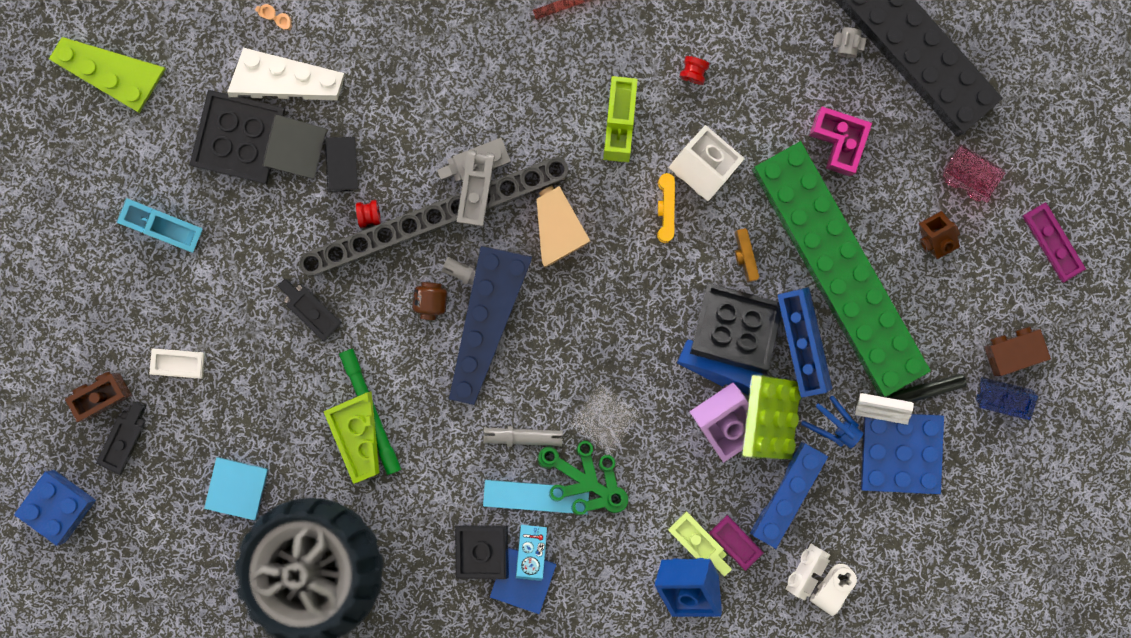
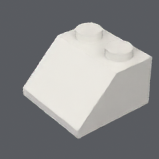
[668,125,745,201]

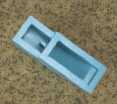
[116,198,202,253]

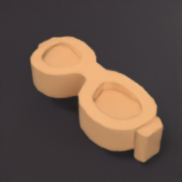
[255,4,292,30]

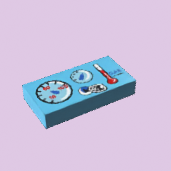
[516,525,547,581]

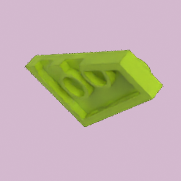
[323,391,380,484]

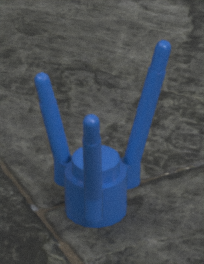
[801,396,863,448]

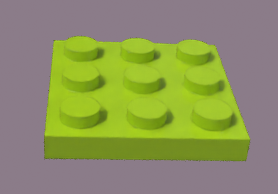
[742,375,801,459]

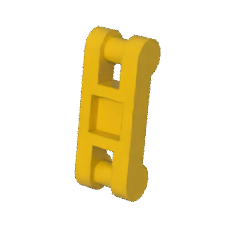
[657,173,675,243]

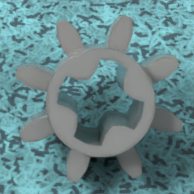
[833,27,867,58]

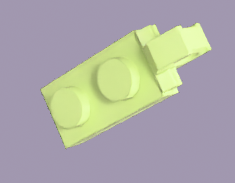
[668,511,732,577]

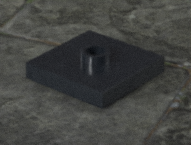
[455,525,509,579]

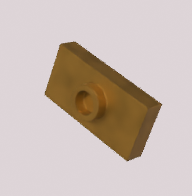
[734,228,760,283]

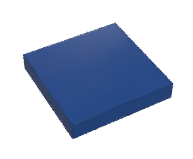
[490,547,556,614]

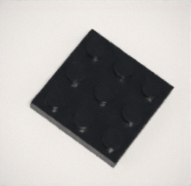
[189,89,286,185]
[690,282,781,375]

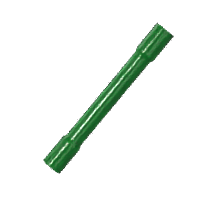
[339,348,402,475]

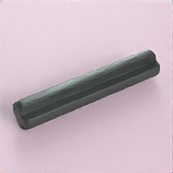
[889,374,967,402]

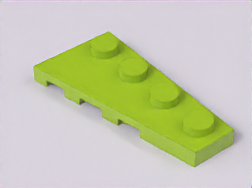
[49,37,166,113]

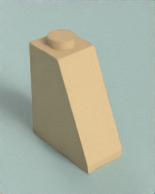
[537,185,590,268]

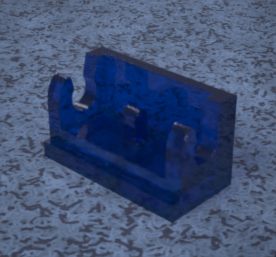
[976,377,1038,421]

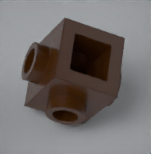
[918,211,960,259]

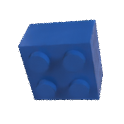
[14,470,96,546]

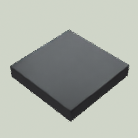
[262,115,327,179]

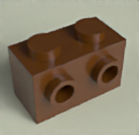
[984,326,1051,376]
[65,371,132,422]

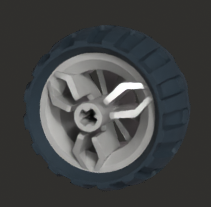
[235,498,384,638]

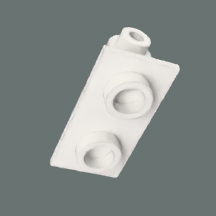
[786,544,830,600]

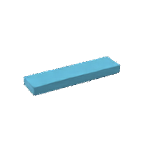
[483,480,589,515]

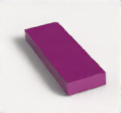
[1022,202,1086,283]

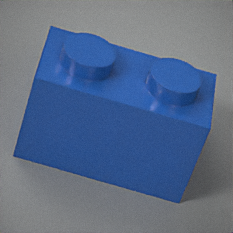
[654,558,722,617]

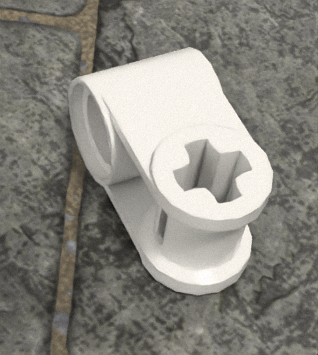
[810,564,857,616]

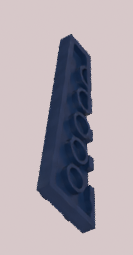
[449,246,532,405]

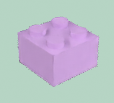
[689,382,749,463]

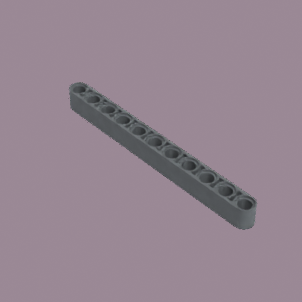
[299,157,568,276]

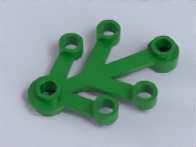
[537,441,628,516]

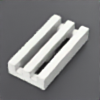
[855,393,913,425]

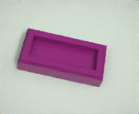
[708,515,764,571]

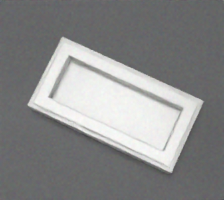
[149,348,205,379]

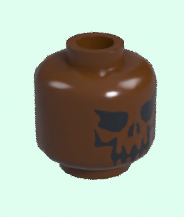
[412,282,448,320]

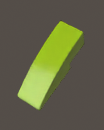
[603,76,638,163]

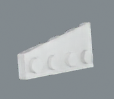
[228,48,344,100]

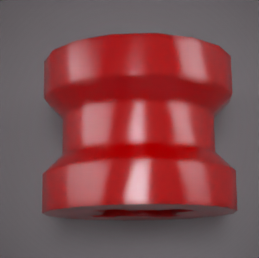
[679,56,710,85]
[356,200,381,229]

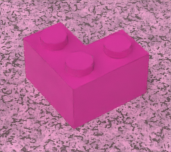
[809,106,872,177]

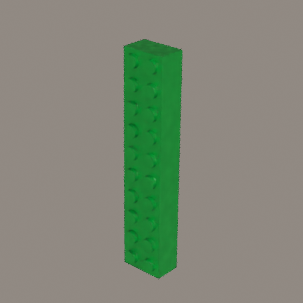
[752,141,931,397]

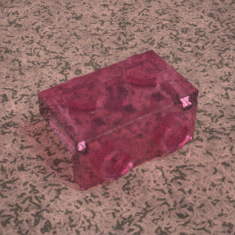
[943,144,1006,203]

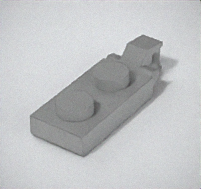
[437,138,511,182]

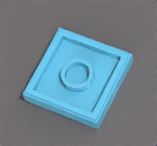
[204,457,269,520]

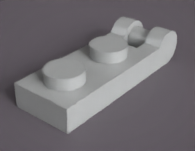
[457,150,495,227]

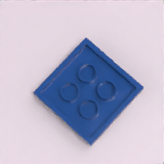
[861,414,944,494]

